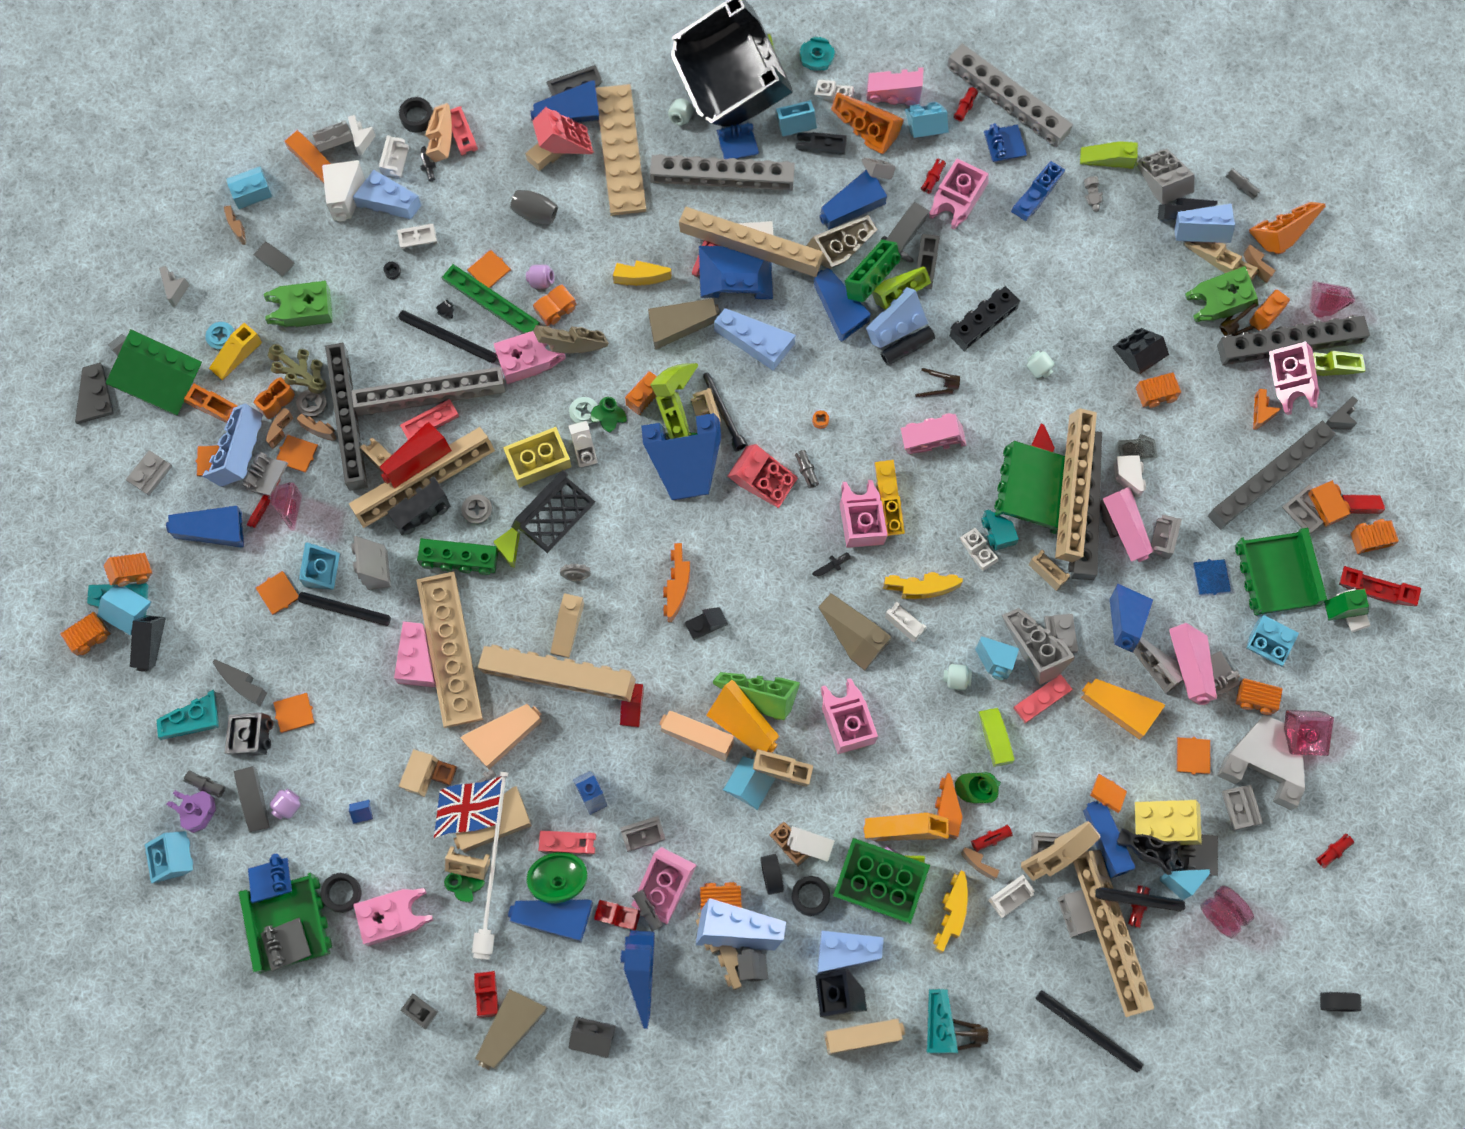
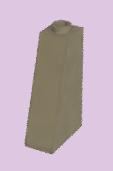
[648,298,720,349]
[475,989,548,1070]

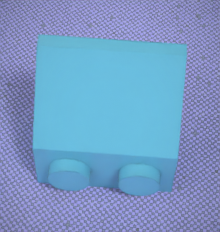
[227,166,273,209]
[975,636,1019,680]
[145,831,193,883]

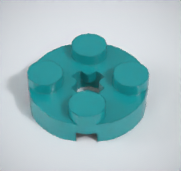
[800,37,835,71]

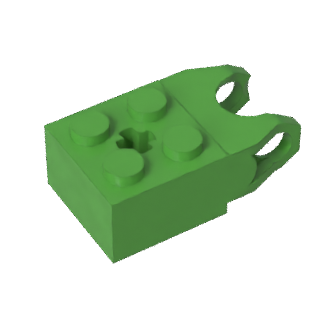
[1185,266,1259,322]
[264,281,333,327]

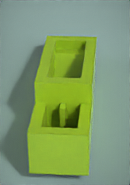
[1313,351,1366,376]
[650,363,699,396]
[978,708,1015,767]

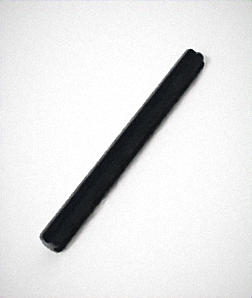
[398,310,497,363]
[1036,990,1144,1073]

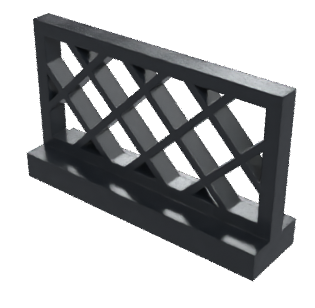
[511,470,596,554]

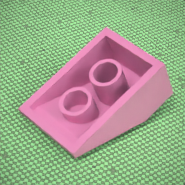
[631,847,697,924]

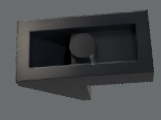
[685,607,728,640]

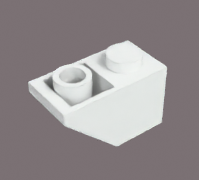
[569,421,598,467]
[1113,455,1146,497]

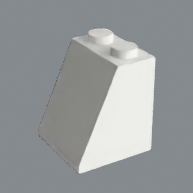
[322,160,365,222]

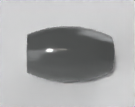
[510,190,558,224]

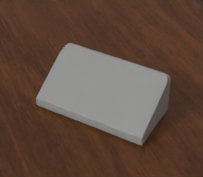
[861,158,896,179]

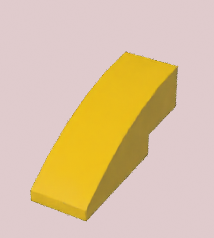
[613,260,672,286]

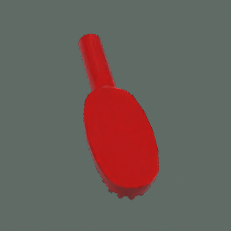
[246,479,281,528]

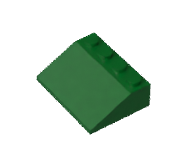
[105,329,202,416]
[833,838,930,924]

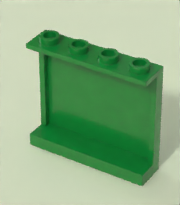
[994,440,1065,534]
[1235,527,1327,615]
[238,872,332,974]

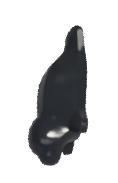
[1117,828,1184,875]

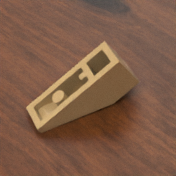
[550,593,584,658]

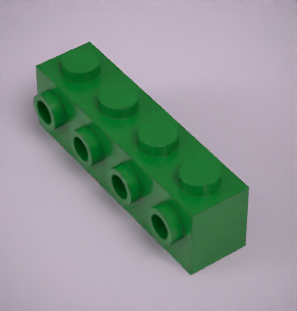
[845,240,900,302]
[417,538,499,575]

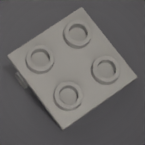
[243,452,288,496]
[1211,651,1240,696]

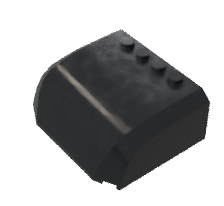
[671,0,793,127]

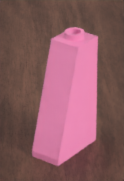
[1103,487,1153,562]
[1169,623,1217,705]

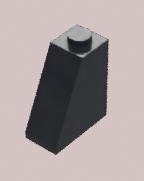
[130,615,166,672]

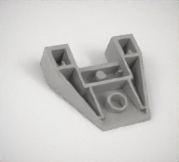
[1217,715,1305,810]

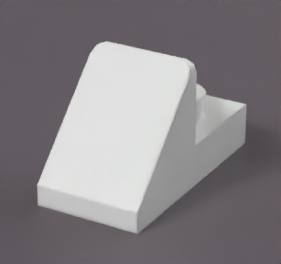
[348,115,376,156]

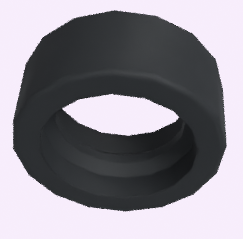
[399,97,433,133]
[760,854,784,895]
[320,873,362,913]
[791,876,830,916]
[1320,992,1362,1012]

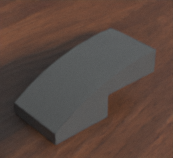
[253,241,295,277]

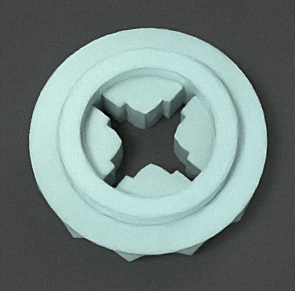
[569,397,597,424]

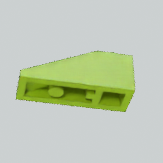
[1080,141,1138,169]
[872,267,931,310]
[656,391,690,439]

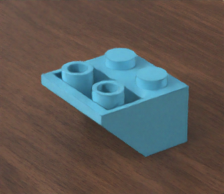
[775,100,817,136]
[905,102,949,138]
[1246,615,1299,667]

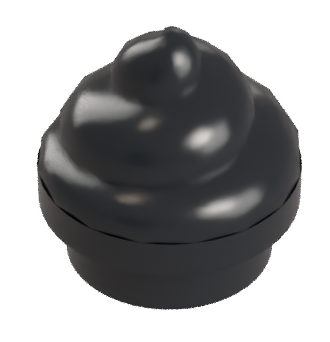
[435,299,454,319]

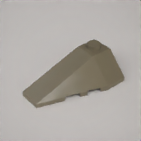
[806,215,877,269]
[818,593,891,671]

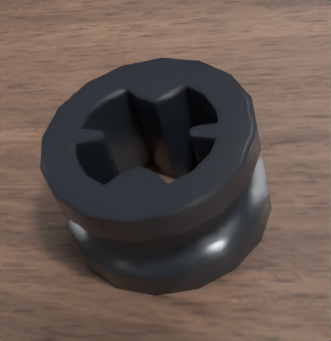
[383,261,401,280]

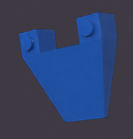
[641,413,721,500]
[620,930,655,1029]

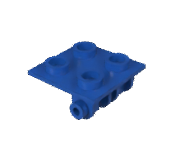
[716,122,759,159]
[984,123,1027,162]
[248,854,292,903]

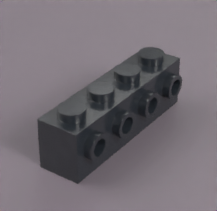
[949,286,1020,351]

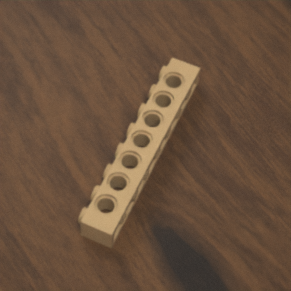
[1055,408,1097,562]
[1073,850,1155,1017]

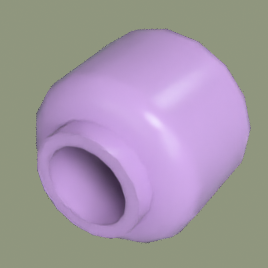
[526,265,554,289]
[270,789,301,820]

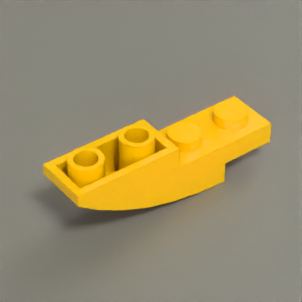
[874,460,905,536]
[883,572,963,599]
[933,870,968,954]

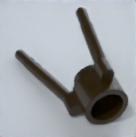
[1219,303,1256,336]
[915,368,960,397]
[942,1018,989,1054]

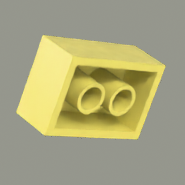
[503,427,572,488]
[1135,800,1202,845]

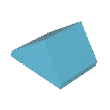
[299,542,340,590]
[97,585,152,635]
[723,756,776,810]
[1160,869,1210,900]

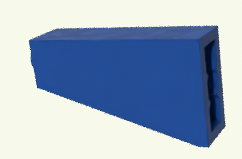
[530,80,599,123]
[819,170,887,230]
[814,268,871,342]
[166,505,244,548]
[1110,584,1153,653]
[572,771,608,815]
[1083,801,1135,879]
[508,899,593,942]

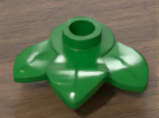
[590,397,627,433]
[444,873,485,903]

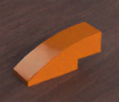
[284,130,331,183]
[184,383,237,423]

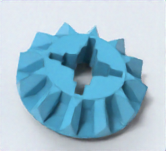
[205,322,235,350]

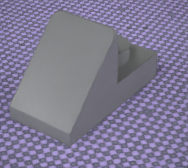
[159,266,189,307]

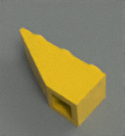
[209,322,262,380]

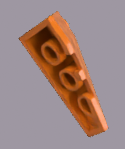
[831,92,904,154]
[1249,202,1326,254]

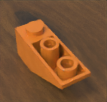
[935,773,963,839]

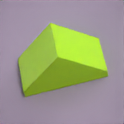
[493,528,521,568]

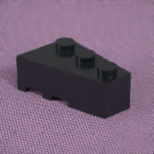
[387,476,451,536]

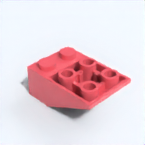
[532,107,593,154]
[727,444,798,508]

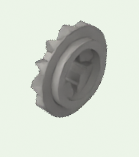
[296,389,327,417]
[461,494,492,524]
[560,563,591,581]

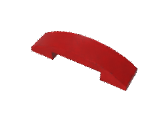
[1339,566,1422,607]

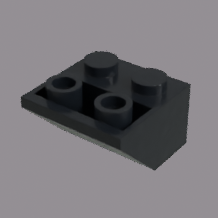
[1113,328,1169,374]

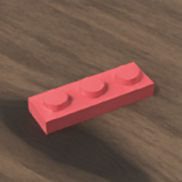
[400,399,459,440]
[1014,674,1073,723]

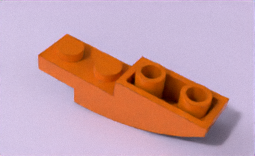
[663,543,690,622]

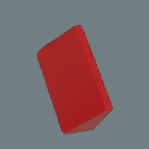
[1342,495,1385,514]

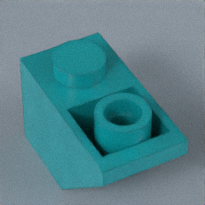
[981,509,1019,551]

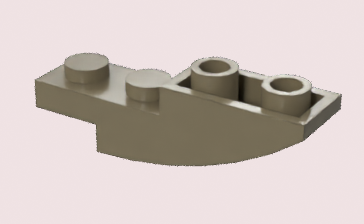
[533,325,609,353]

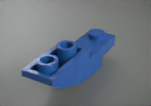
[1011,161,1065,221]

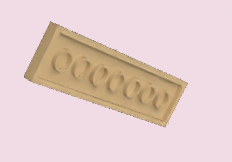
[596,84,646,216]
[416,571,483,728]

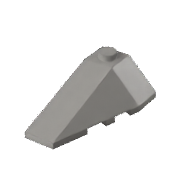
[1002,608,1075,685]
[1133,637,1184,694]

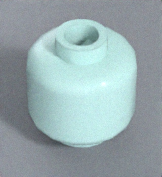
[668,98,694,125]
[1027,350,1055,378]
[943,664,972,690]

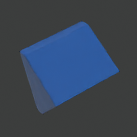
[349,800,373,824]

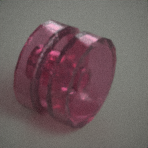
[1200,885,1254,939]

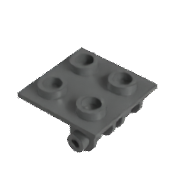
[1177,834,1218,876]
[261,918,311,971]

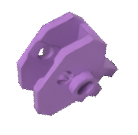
[166,790,216,833]

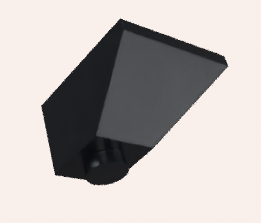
[815,969,867,1017]

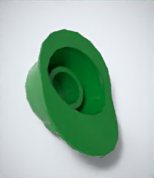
[955,772,1001,803]

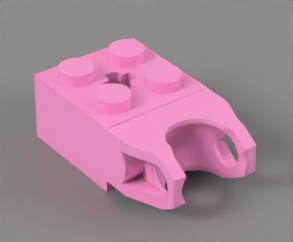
[929,159,989,230]
[494,331,566,384]
[1269,342,1319,415]
[840,480,887,548]
[821,679,878,754]
[354,888,434,946]

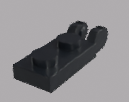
[796,132,847,155]

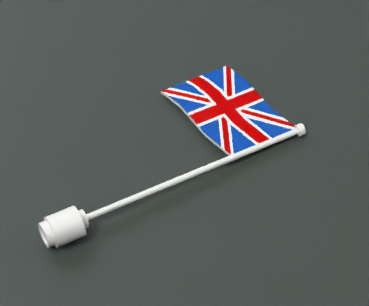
[434,772,508,959]

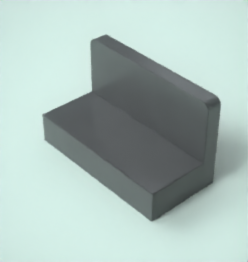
[568,1016,616,1058]

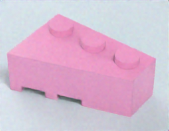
[866,67,924,106]
[901,413,967,454]
[394,622,436,687]

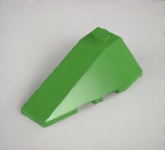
[713,672,800,720]

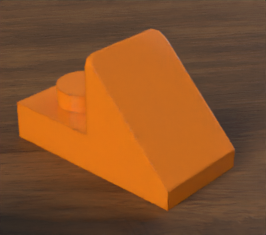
[1253,389,1281,430]

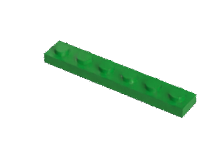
[442,264,540,334]

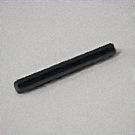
[298,592,391,626]
[1095,887,1186,912]

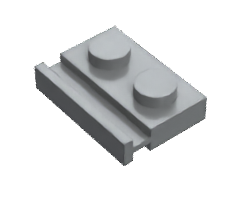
[126,450,172,496]
[1044,614,1078,653]
[1222,785,1263,830]

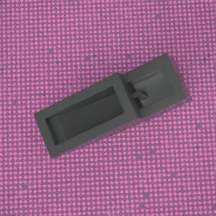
[886,202,929,253]
[916,234,940,290]
[213,659,267,707]
[233,766,270,833]

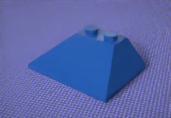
[698,246,773,299]

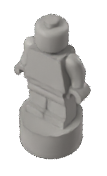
[1084,176,1103,212]

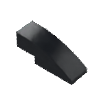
[1157,198,1218,219]

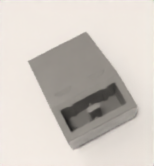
[1136,149,1194,204]
[351,536,391,590]

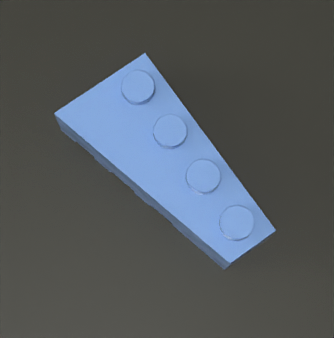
[714,308,796,371]
[203,403,263,487]
[695,898,786,950]

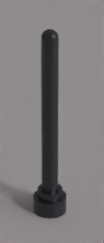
[703,372,748,452]

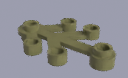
[268,344,326,394]

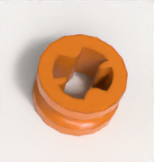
[812,410,829,429]

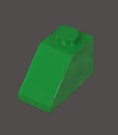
[1325,589,1369,621]

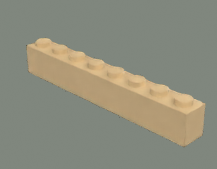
[679,206,823,277]
[349,427,495,528]
[478,645,636,702]

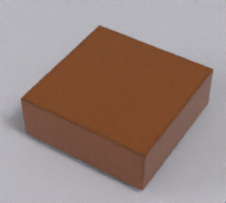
[431,760,457,786]

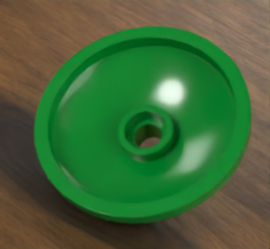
[526,852,588,903]

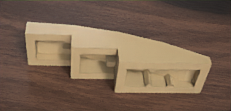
[1185,241,1258,281]

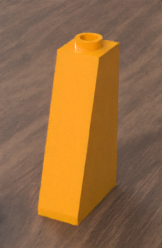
[1081,678,1165,740]
[706,680,779,753]
[864,812,948,841]

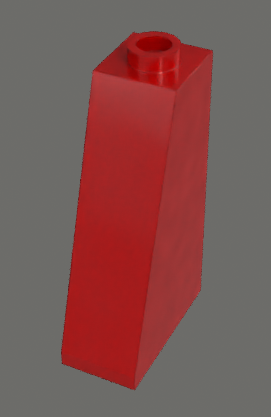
[379,422,452,488]

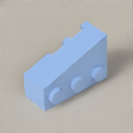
[353,170,421,219]
[1174,204,1235,243]
[866,288,928,348]
[817,931,883,974]

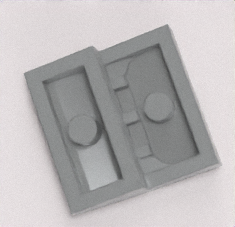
[312,121,353,152]
[1282,485,1323,534]

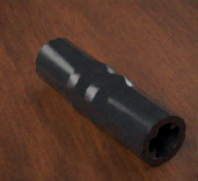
[880,326,935,366]

